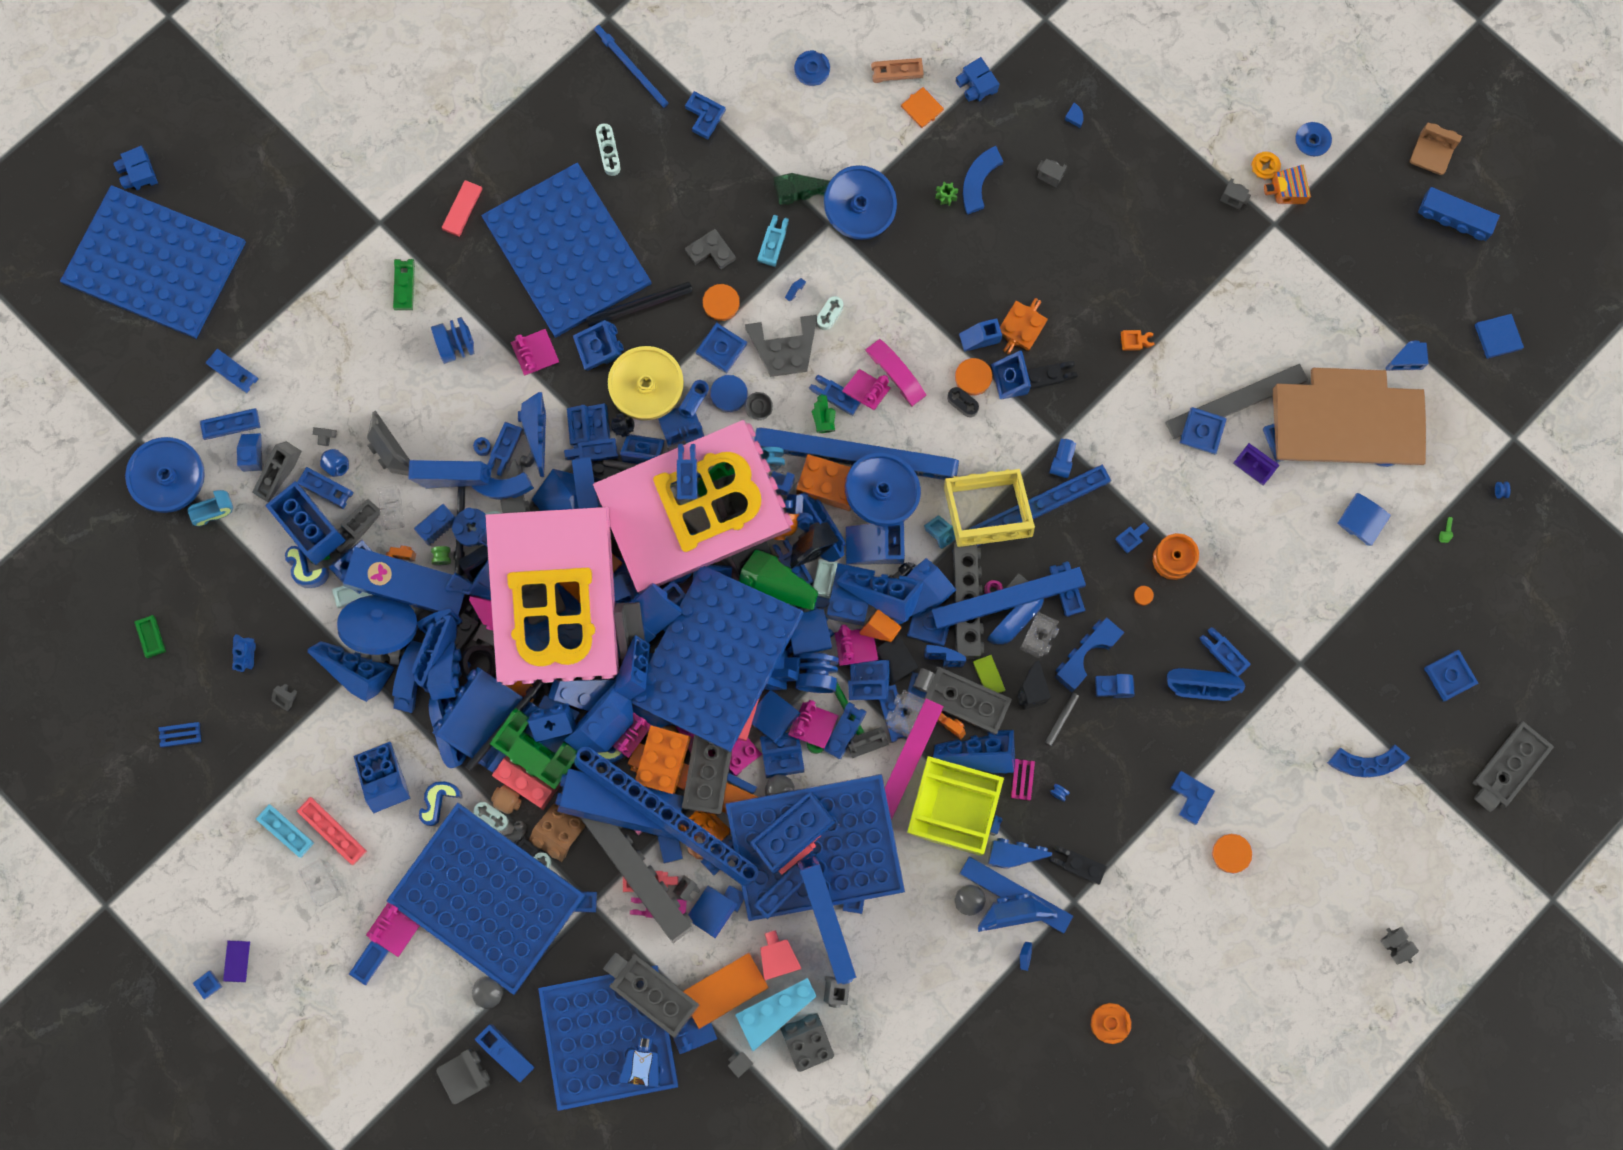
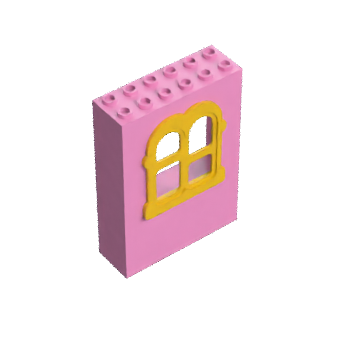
[593,420,793,593]
[485,507,619,685]

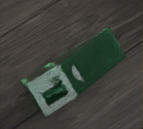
[774,173,830,205]

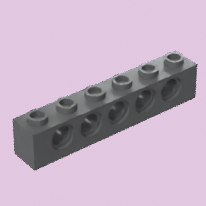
[953,542,984,659]

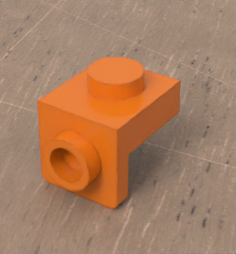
[386,545,416,561]

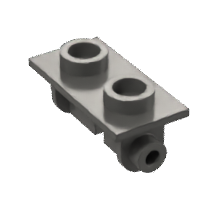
[848,727,889,758]

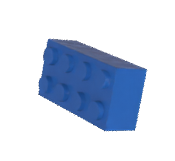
[265,481,346,565]

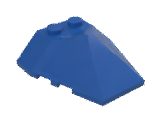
[531,469,602,511]

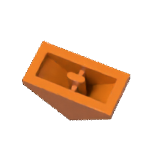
[859,609,901,642]

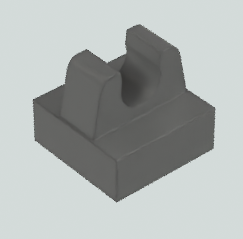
[312,427,337,446]
[271,684,297,711]
[672,875,700,902]

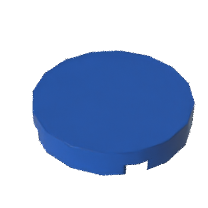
[794,50,830,86]
[710,375,748,412]

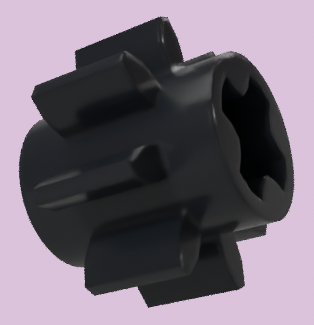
[611,413,635,437]

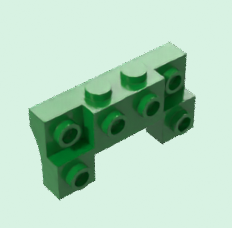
[490,708,577,789]

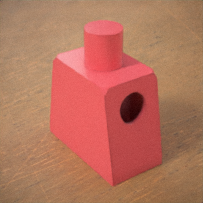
[760,930,801,980]

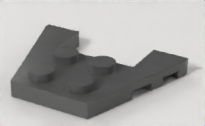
[745,314,817,377]

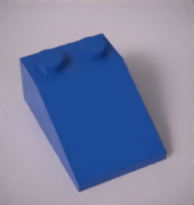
[827,563,875,626]

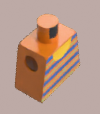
[1264,164,1311,204]

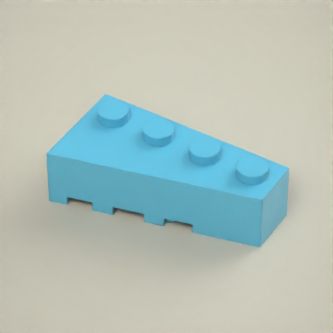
[735,978,817,1051]

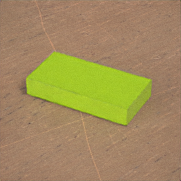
[973,655,1006,693]

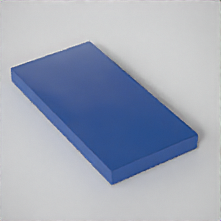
[750,791,836,874]

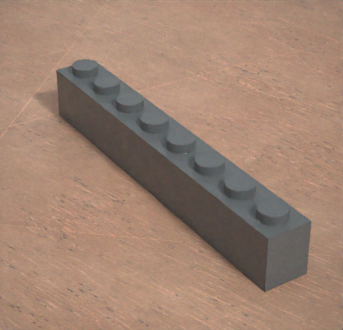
[579,817,693,944]

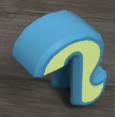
[187,490,234,526]

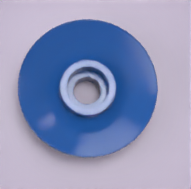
[1295,122,1332,157]

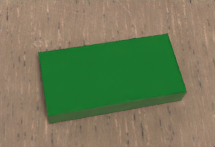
[134,615,166,658]

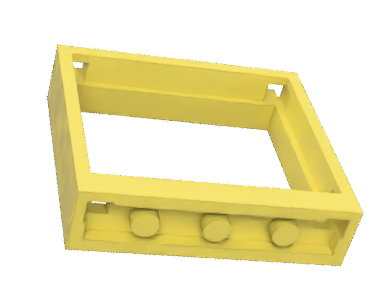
[944,469,1035,547]

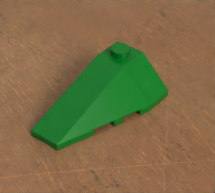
[739,549,818,610]

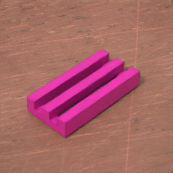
[1011,759,1035,801]

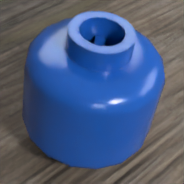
[320,449,349,477]

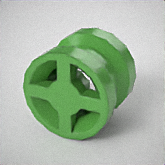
[431,546,451,565]

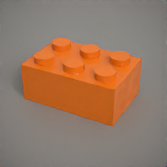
[796,454,851,511]
[635,725,691,794]

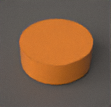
[1134,586,1154,606]

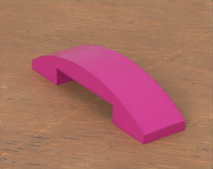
[865,339,926,407]

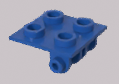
[658,407,704,445]
[673,1016,717,1054]

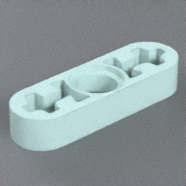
[596,124,621,176]

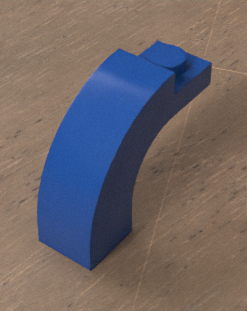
[392,641,422,713]

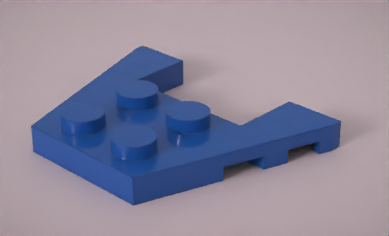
[445,528,491,600]

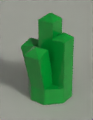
[811,394,836,434]

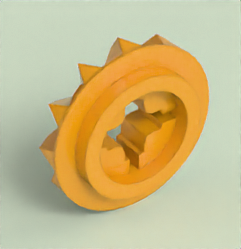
[1251,152,1281,180]

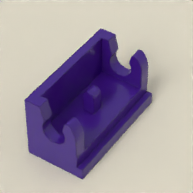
[1233,443,1280,486]
[223,940,250,982]

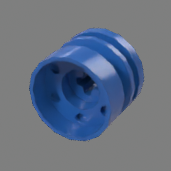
[431,317,475,364]
[796,652,839,693]

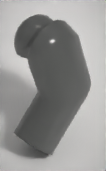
[520,450,534,467]

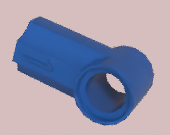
[678,380,709,418]
[1049,439,1076,479]

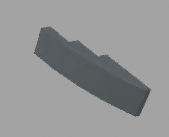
[319,499,382,570]

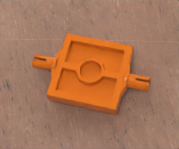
[1000,298,1048,354]

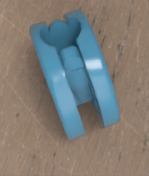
[761,447,785,470]

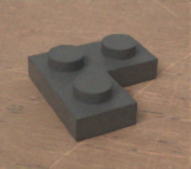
[685,229,736,269]

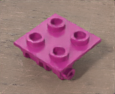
[511,329,559,376]
[842,369,891,410]
[834,625,878,666]
[788,700,839,749]
[613,713,651,758]
[712,738,762,776]
[366,903,420,957]

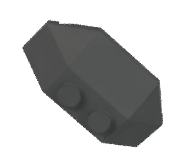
[367,410,410,476]

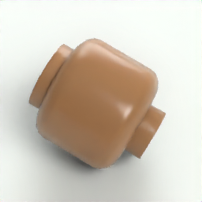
[491,785,522,814]

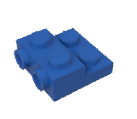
[573,320,624,371]

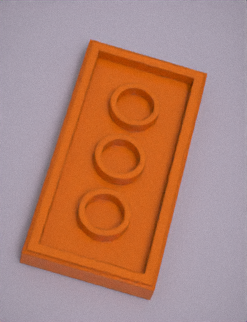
[683,953,769,1029]

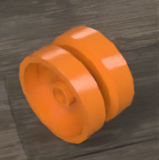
[1152,533,1199,580]

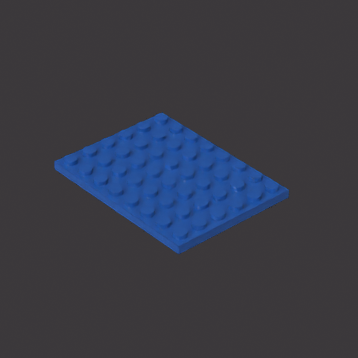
[481,162,652,338]
[60,185,246,339]
[631,566,804,752]
[725,774,905,921]
[386,802,586,995]

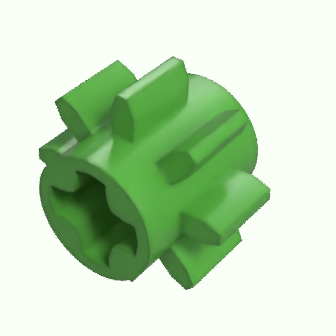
[935,182,958,206]

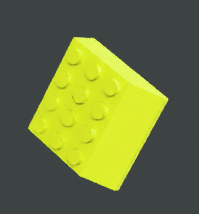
[907,756,1004,856]

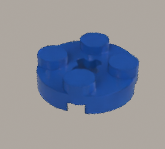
[452,508,486,547]

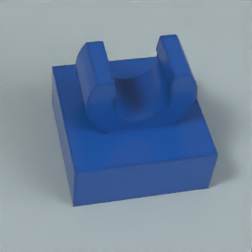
[783,494,803,514]

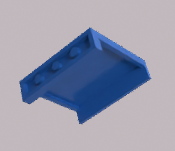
[432,667,539,773]

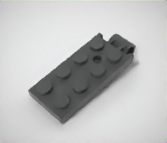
[913,667,1012,735]
[1472,721,1554,812]
[682,735,733,815]
[603,952,700,1038]

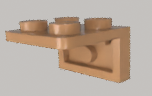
[1410,123,1462,175]
[529,804,585,862]

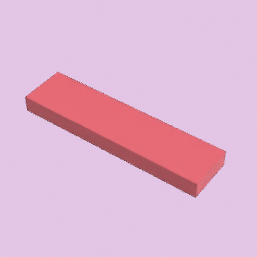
[297,797,367,865]

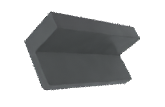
[614,602,645,664]

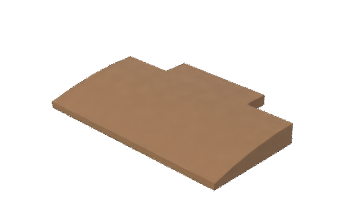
[1273,367,1426,465]

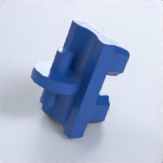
[232,634,256,672]

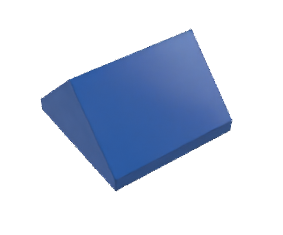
[991,351,1031,399]
[620,434,665,464]

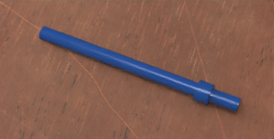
[594,25,668,108]

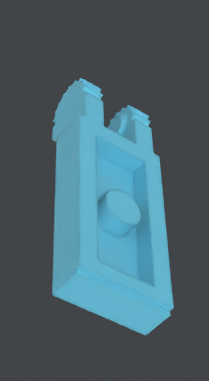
[757,215,789,267]

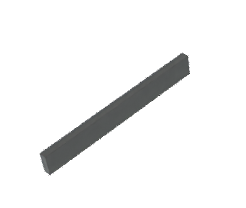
[1165,364,1308,439]

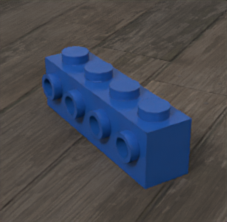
[1418,187,1500,241]

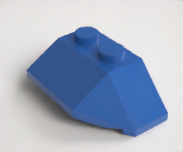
[563,682,634,752]
[978,893,1058,932]

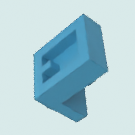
[924,515,956,549]

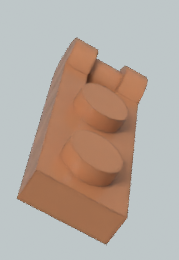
[871,58,924,83]

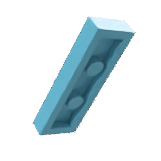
[256,804,314,858]

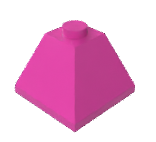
[469,595,493,631]

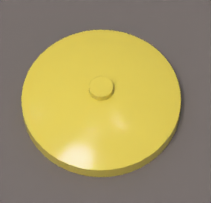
[608,346,684,420]

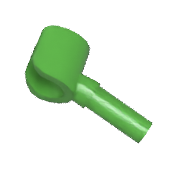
[1439,517,1453,543]

